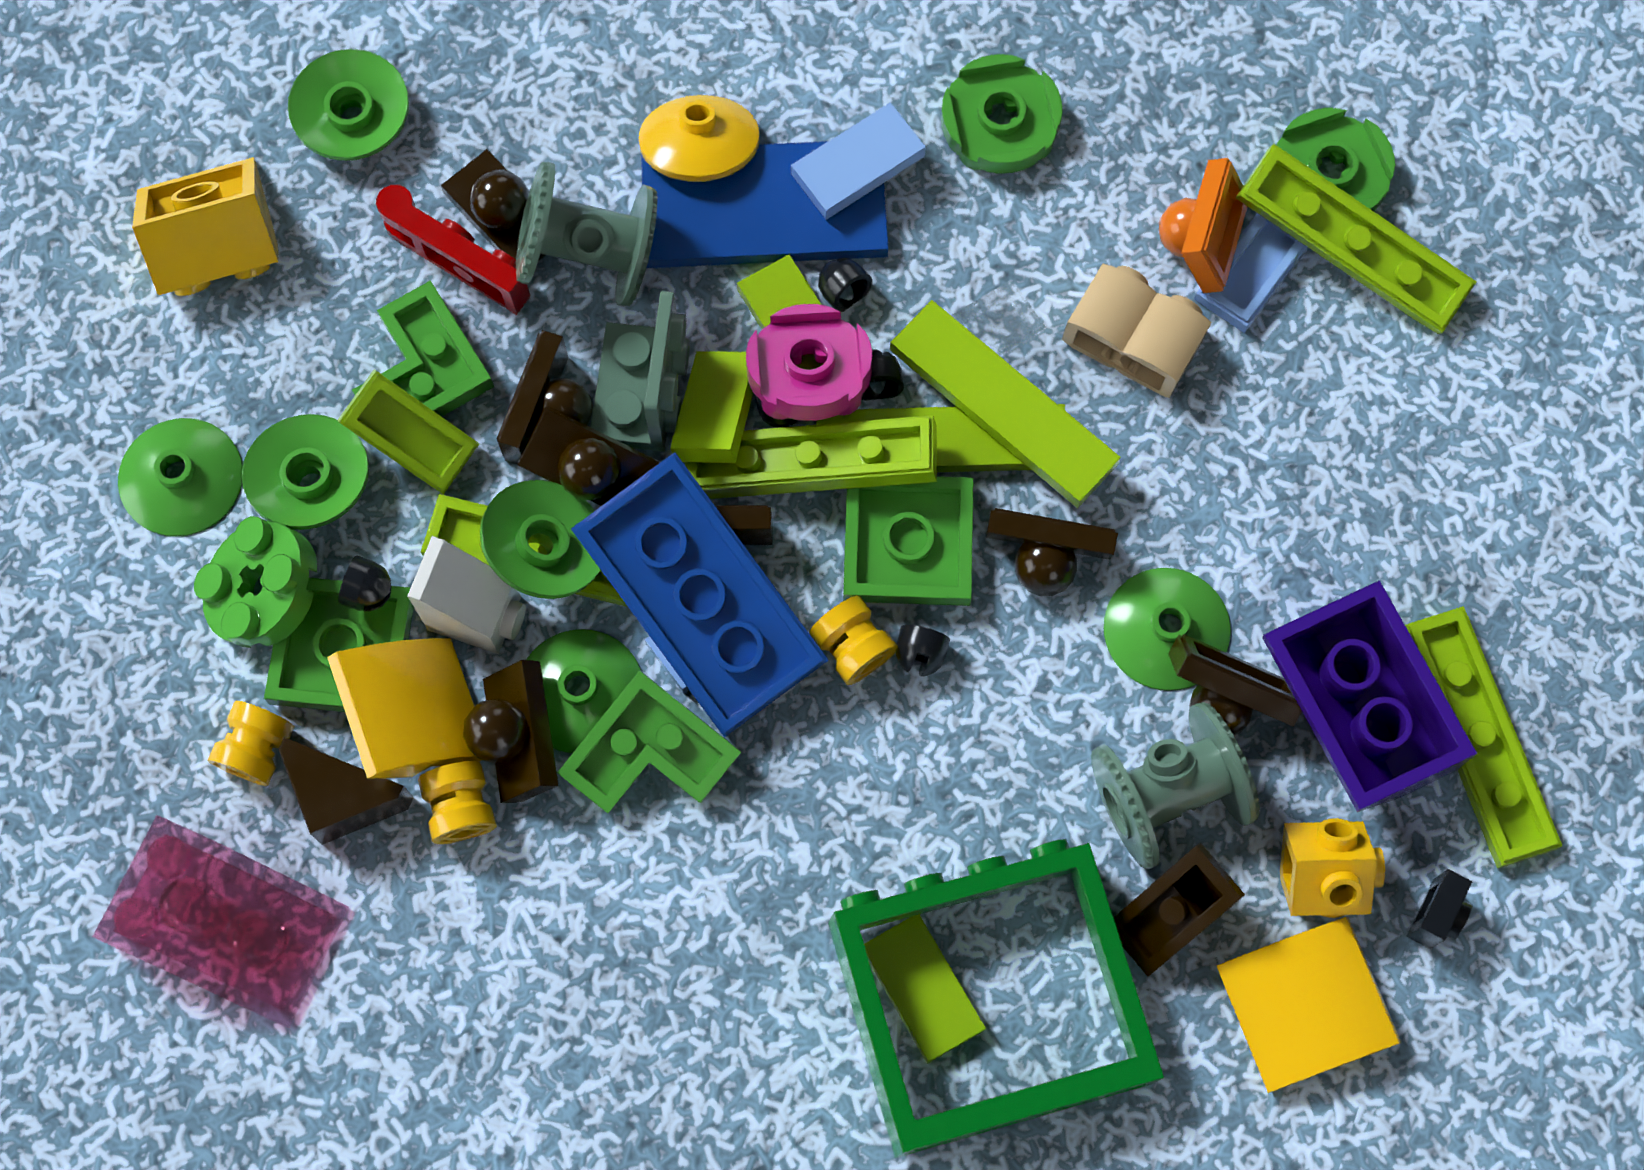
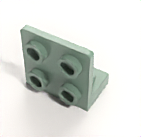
[591,291,690,452]

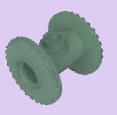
[516,161,657,307]
[1091,702,1260,869]

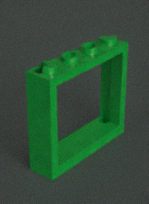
[828,839,1164,1159]

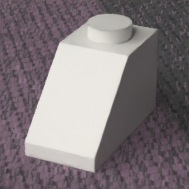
[408,536,526,654]

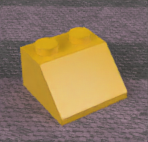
[132,157,278,296]

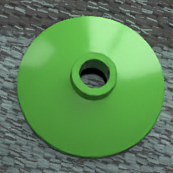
[288,49,409,161]
[242,414,369,530]
[118,418,243,537]
[480,480,600,599]
[1103,568,1231,691]
[526,629,641,753]

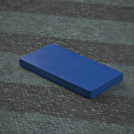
[641,141,888,268]
[571,452,829,738]

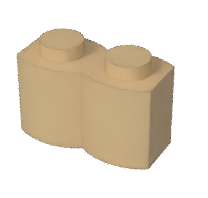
[1062,263,1212,398]

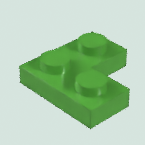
[352,280,494,417]
[557,670,741,813]

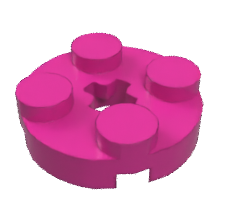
[746,304,872,421]

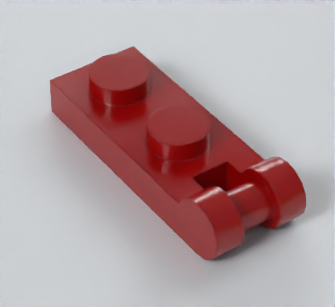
[376,185,531,315]

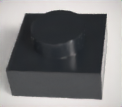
[1406,869,1473,949]

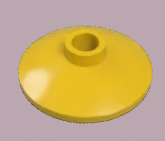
[639,95,759,182]

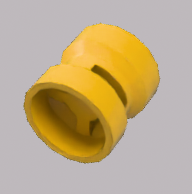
[809,595,898,685]
[207,700,295,786]
[418,761,497,845]

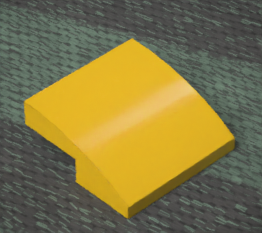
[327,638,482,779]
[1216,917,1401,1093]

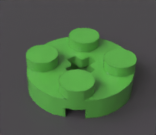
[941,54,1062,174]
[1276,107,1395,212]
[194,516,317,648]

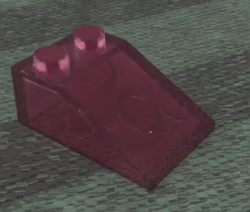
[92,815,350,1028]

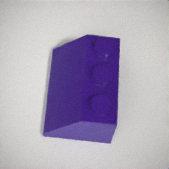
[1262,580,1477,812]

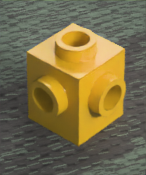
[1280,818,1385,918]

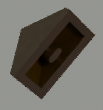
[279,737,414,845]

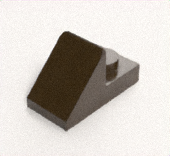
[1113,842,1245,977]

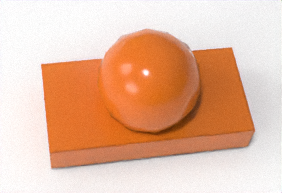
[1159,158,1248,293]

